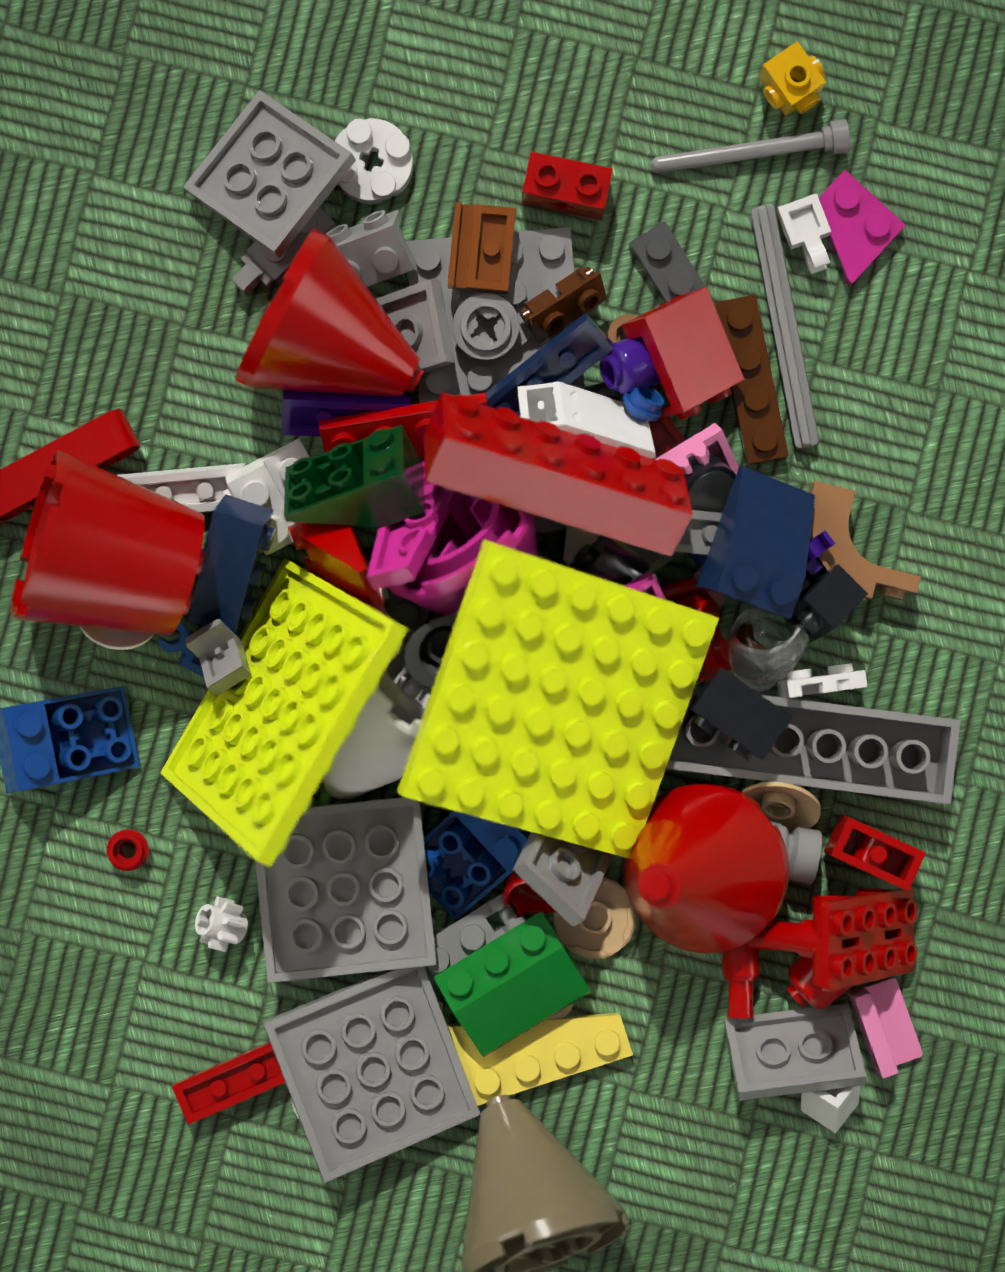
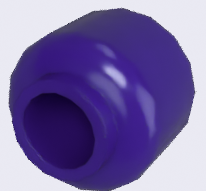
[599,337,660,395]

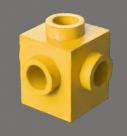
[758,41,826,117]

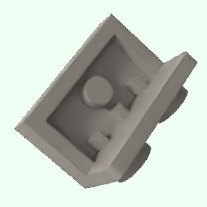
[326,210,416,287]

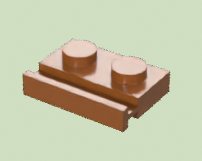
[447,202,516,294]

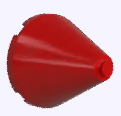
[235,228,424,397]
[622,783,789,954]

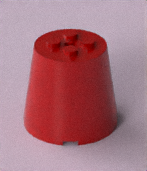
[10,450,205,636]

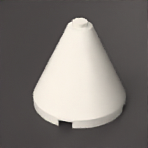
[322,623,433,800]

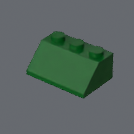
[433,911,592,1057]

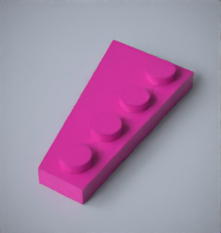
[367,461,460,590]

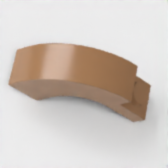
[807,481,921,601]

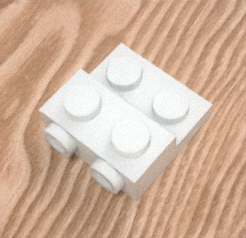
[223,438,310,556]

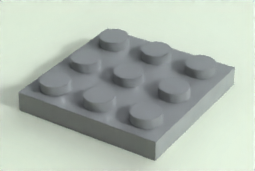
[183,90,356,258]

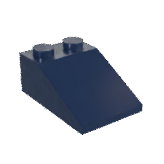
[696,466,815,619]

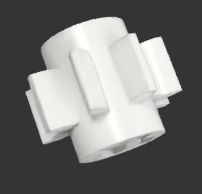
[195,896,248,952]

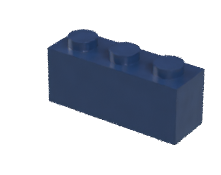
[187,494,276,635]

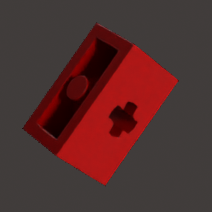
[522,151,613,221]
[823,814,926,892]

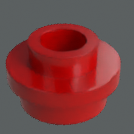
[107,829,149,871]

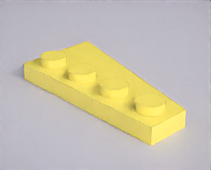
[448,1013,633,1106]

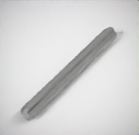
[751,205,819,449]

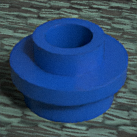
[623,387,664,422]

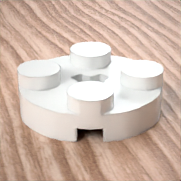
[335,118,413,204]

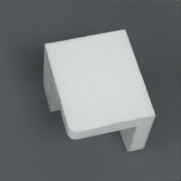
[801,1086,861,1133]

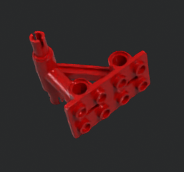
[722,888,917,1019]

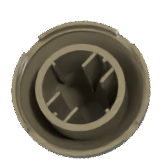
[461,1095,630,1272]

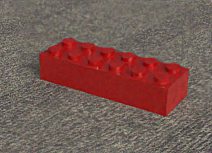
[424,392,693,556]

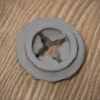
[452,293,519,361]

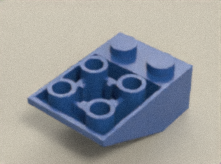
[0,686,140,794]
[424,810,531,921]

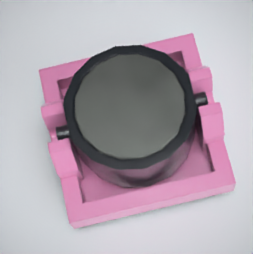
[655,423,739,513]

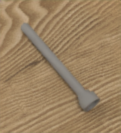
[651,119,850,173]

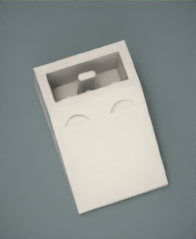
[518,382,656,458]

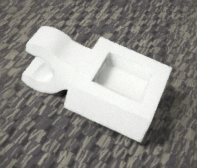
[776,193,831,275]

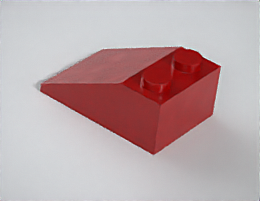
[288,522,390,618]

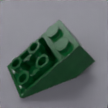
[284,424,425,527]

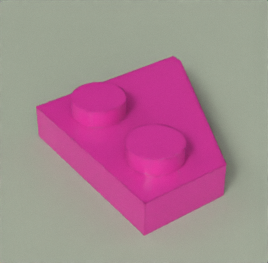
[819,170,906,286]

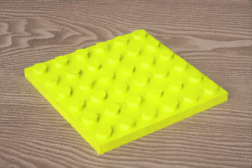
[397,540,719,858]
[160,558,408,867]

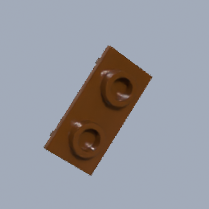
[519,267,607,344]

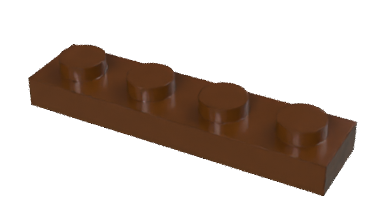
[714,294,789,466]

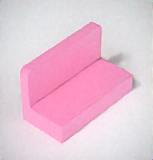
[847,977,923,1079]

